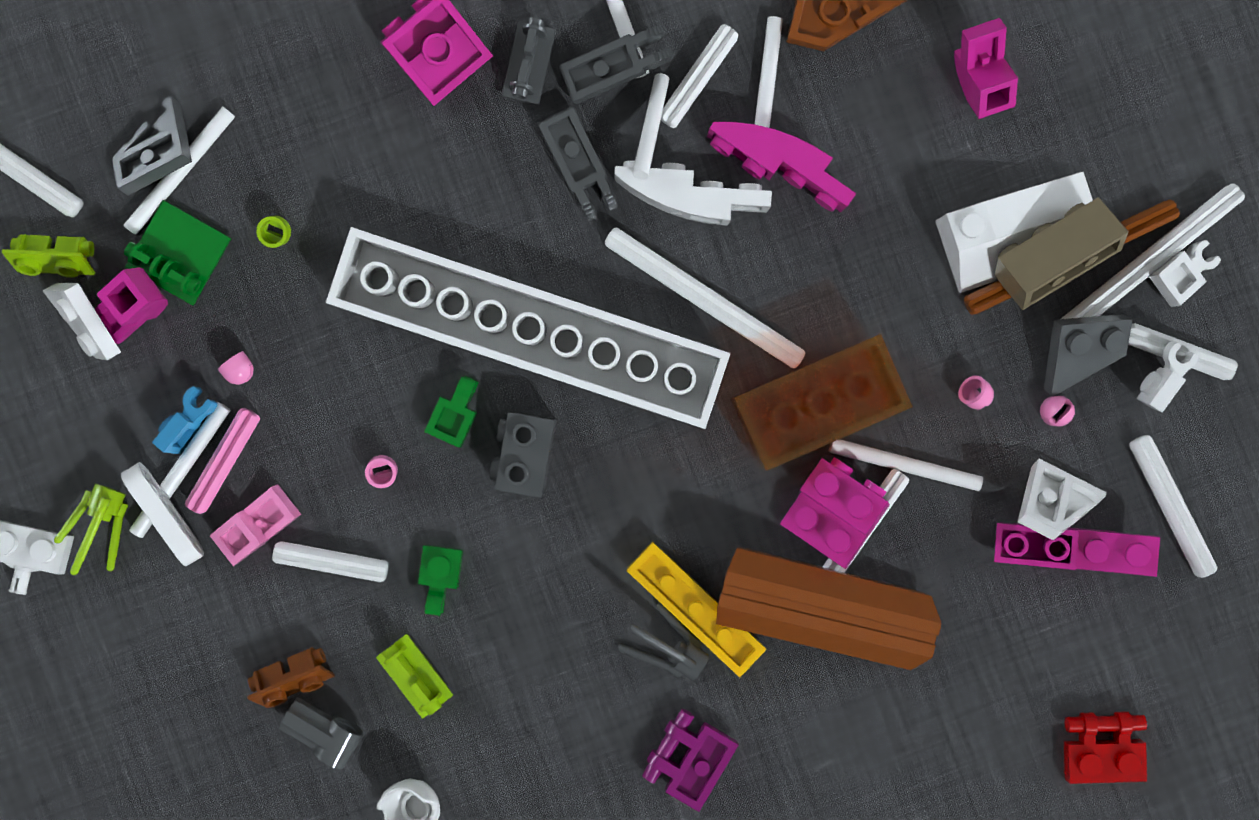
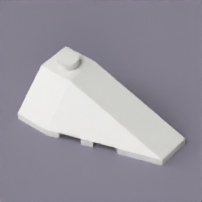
[935,172,1093,293]

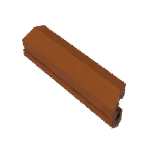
[716,547,942,670]

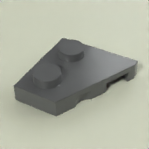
[112,96,192,196]

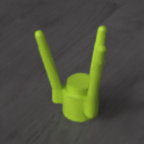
[54,483,128,575]

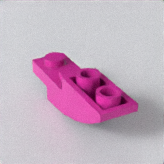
[707,122,856,212]
[994,523,1160,577]

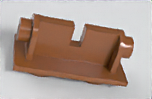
[247,647,335,708]

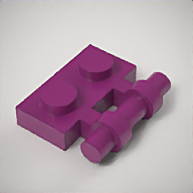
[642,708,739,812]

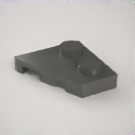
[1044,314,1133,395]

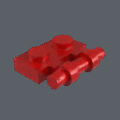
[1064,711,1147,784]

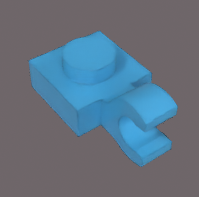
[152,386,218,454]

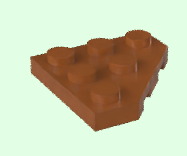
[786,0,908,51]

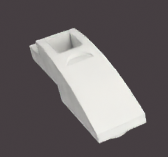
[615,161,772,226]

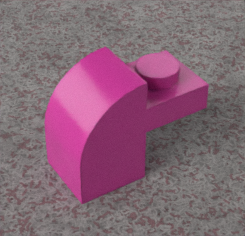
[954,18,1018,119]
[95,267,168,344]

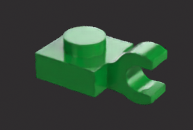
[424,376,479,448]
[418,545,463,616]

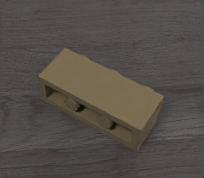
[994,197,1129,311]

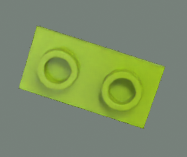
[1,234,95,278]
[376,634,454,719]

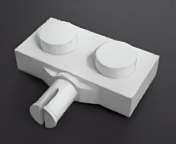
[0,520,74,595]

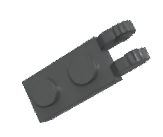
[559,26,674,104]
[537,106,618,221]

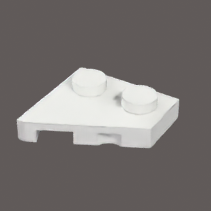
[43,283,121,360]
[1018,459,1106,540]

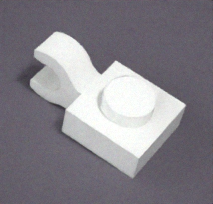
[1137,341,1199,413]

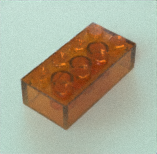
[731,334,913,471]

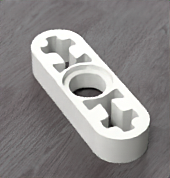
[121,462,204,566]

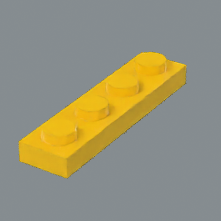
[626,541,767,677]

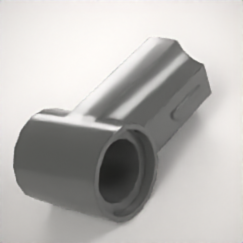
[278,697,364,769]

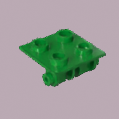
[124,200,232,306]

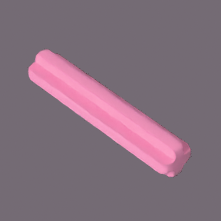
[185,408,260,514]

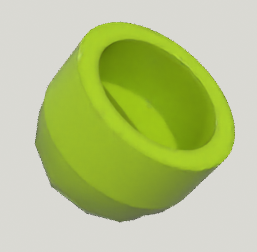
[256,216,291,248]

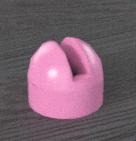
[218,351,254,385]
[958,376,994,410]
[1040,396,1075,427]
[365,455,398,488]

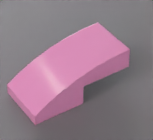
[210,484,301,566]

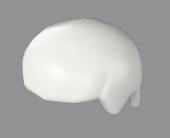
[377,778,440,820]

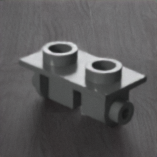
[502,17,556,105]

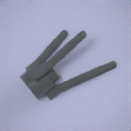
[618,603,709,681]

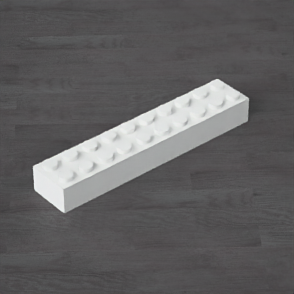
[326,227,731,429]

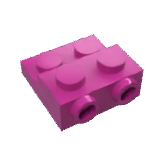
[380,0,493,106]
[780,457,890,569]

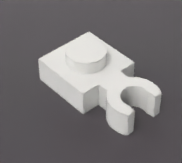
[1149,240,1221,307]

